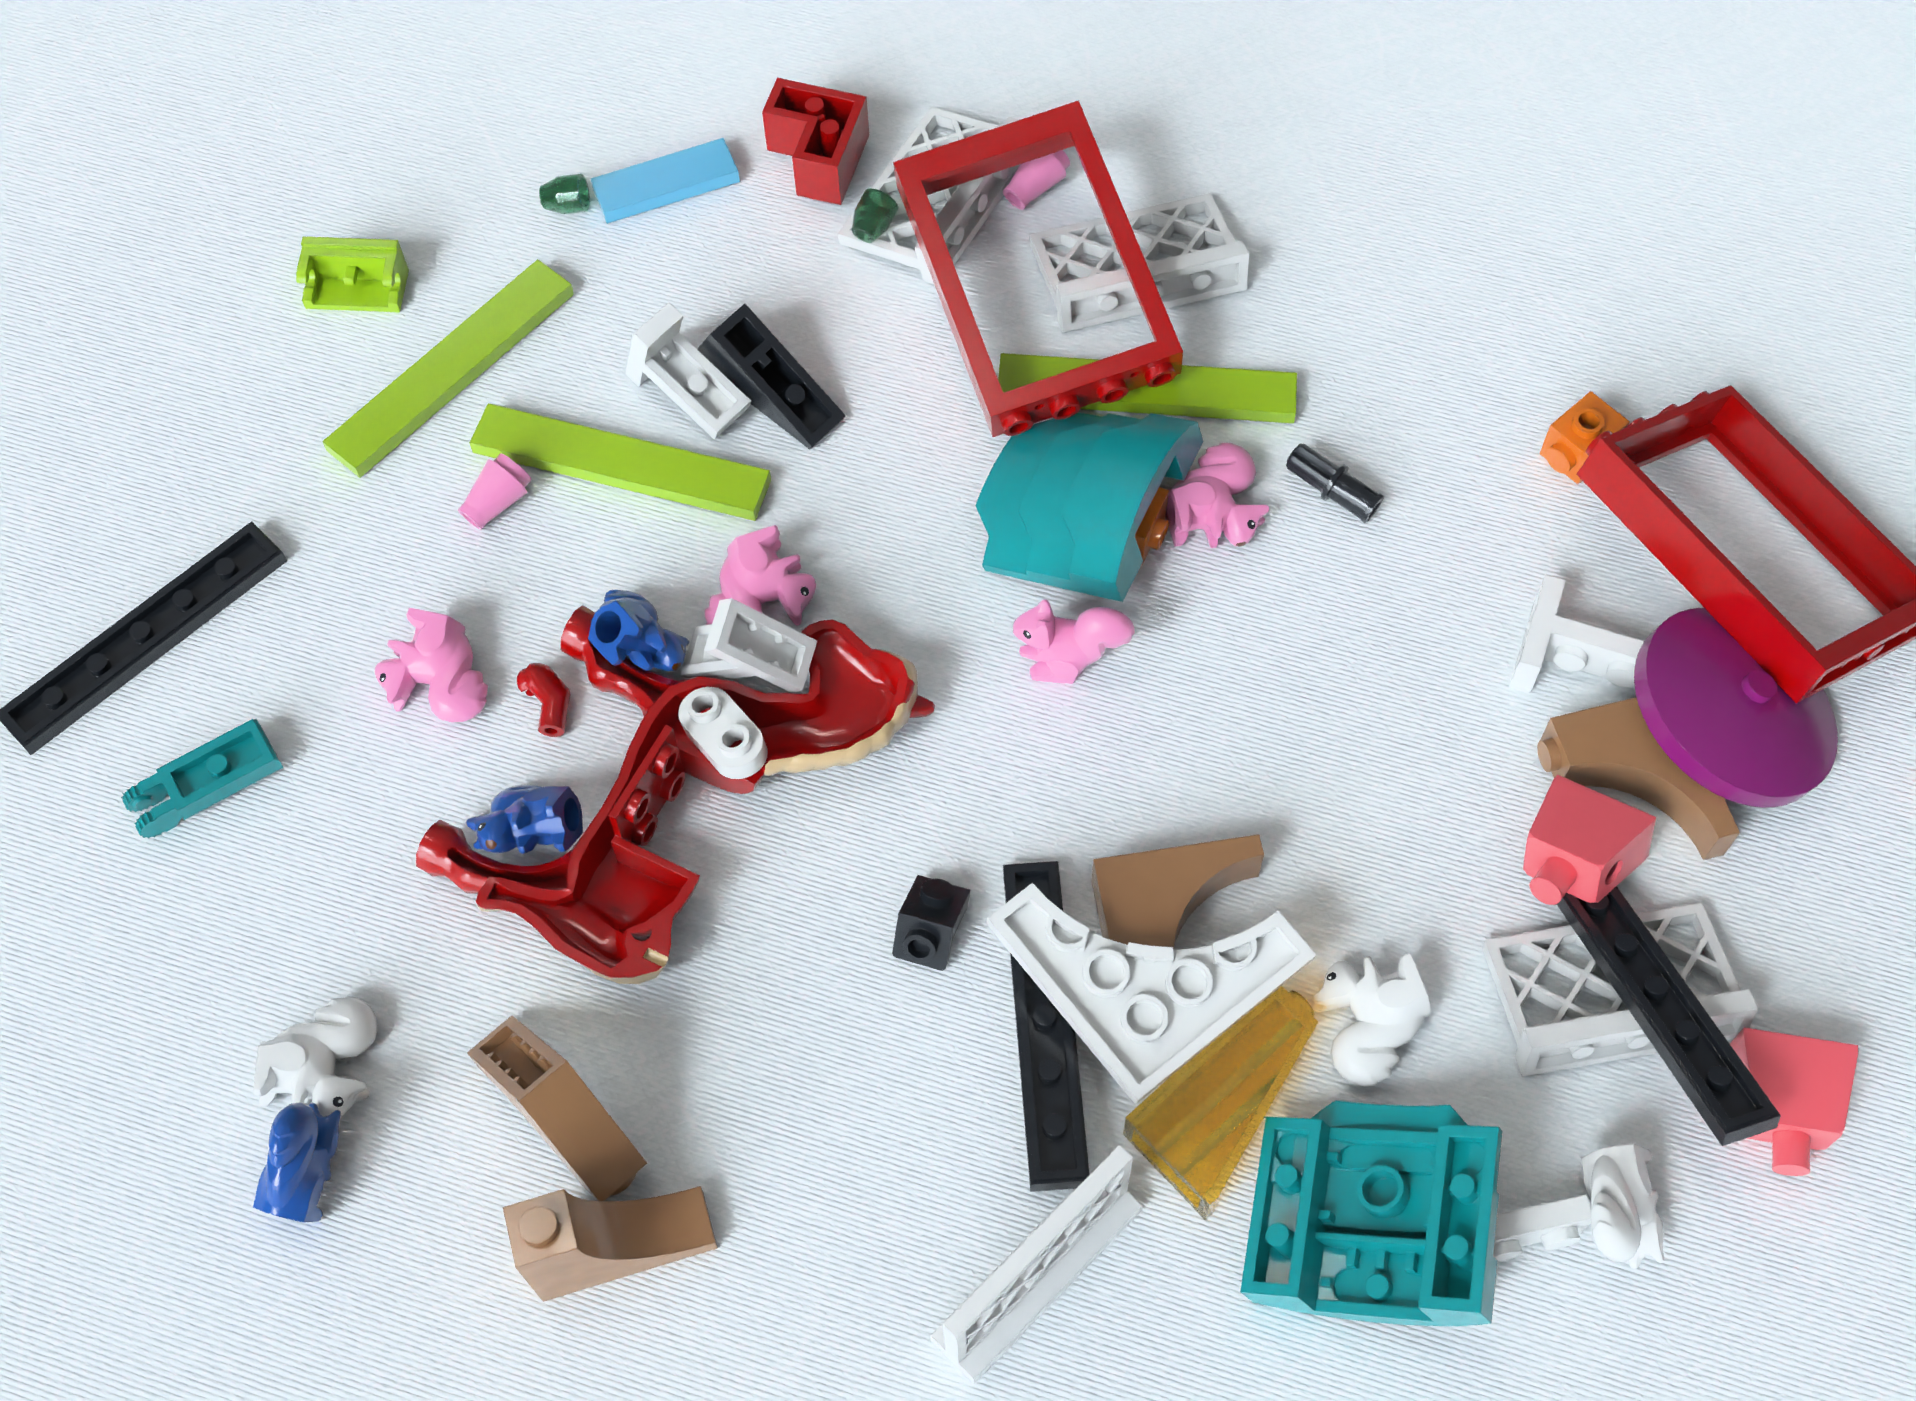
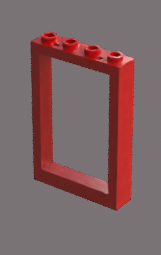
[893,100,1183,437]
[1576,385,1916,704]

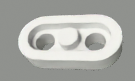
[678,687,768,779]

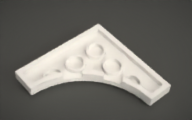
[987,883,1316,1105]

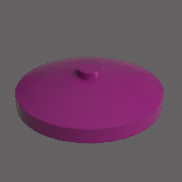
[1634,608,1838,808]

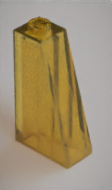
[1123,986,1318,1220]

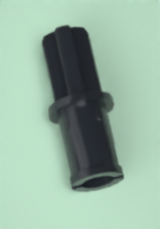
[1286,443,1384,523]

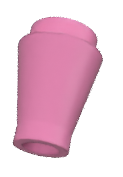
[1003,150,1070,210]
[458,453,532,530]

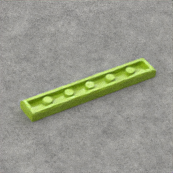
[322,259,574,478]
[998,353,1297,424]
[469,403,771,521]

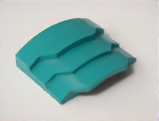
[975,412,1204,602]
[1240,1100,1502,1326]

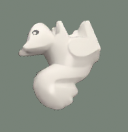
[1313,953,1431,1086]
[253,996,378,1117]
[1581,1144,1664,1269]

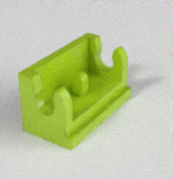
[296,236,409,312]

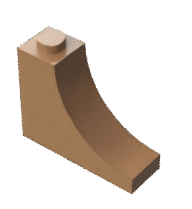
[1537,697,1740,860]
[1091,834,1264,950]
[467,1016,647,1201]
[503,1186,718,1302]

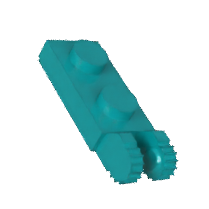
[121,719,283,839]

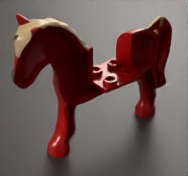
[416,605,935,984]

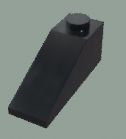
[697,304,846,449]

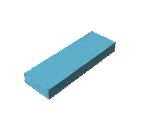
[590,138,740,224]

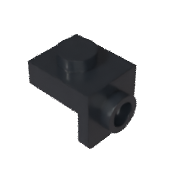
[892,875,971,971]

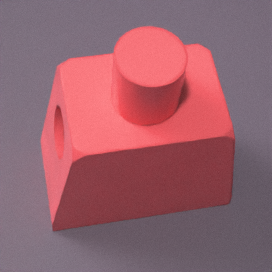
[1523,775,1656,905]
[1730,1027,1858,1176]

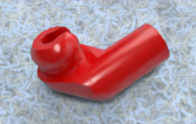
[517,663,570,737]

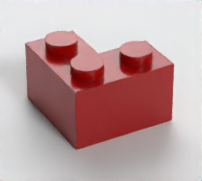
[762,77,869,205]

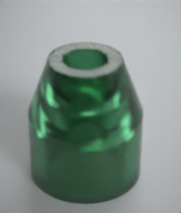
[539,173,590,214]
[852,188,899,243]

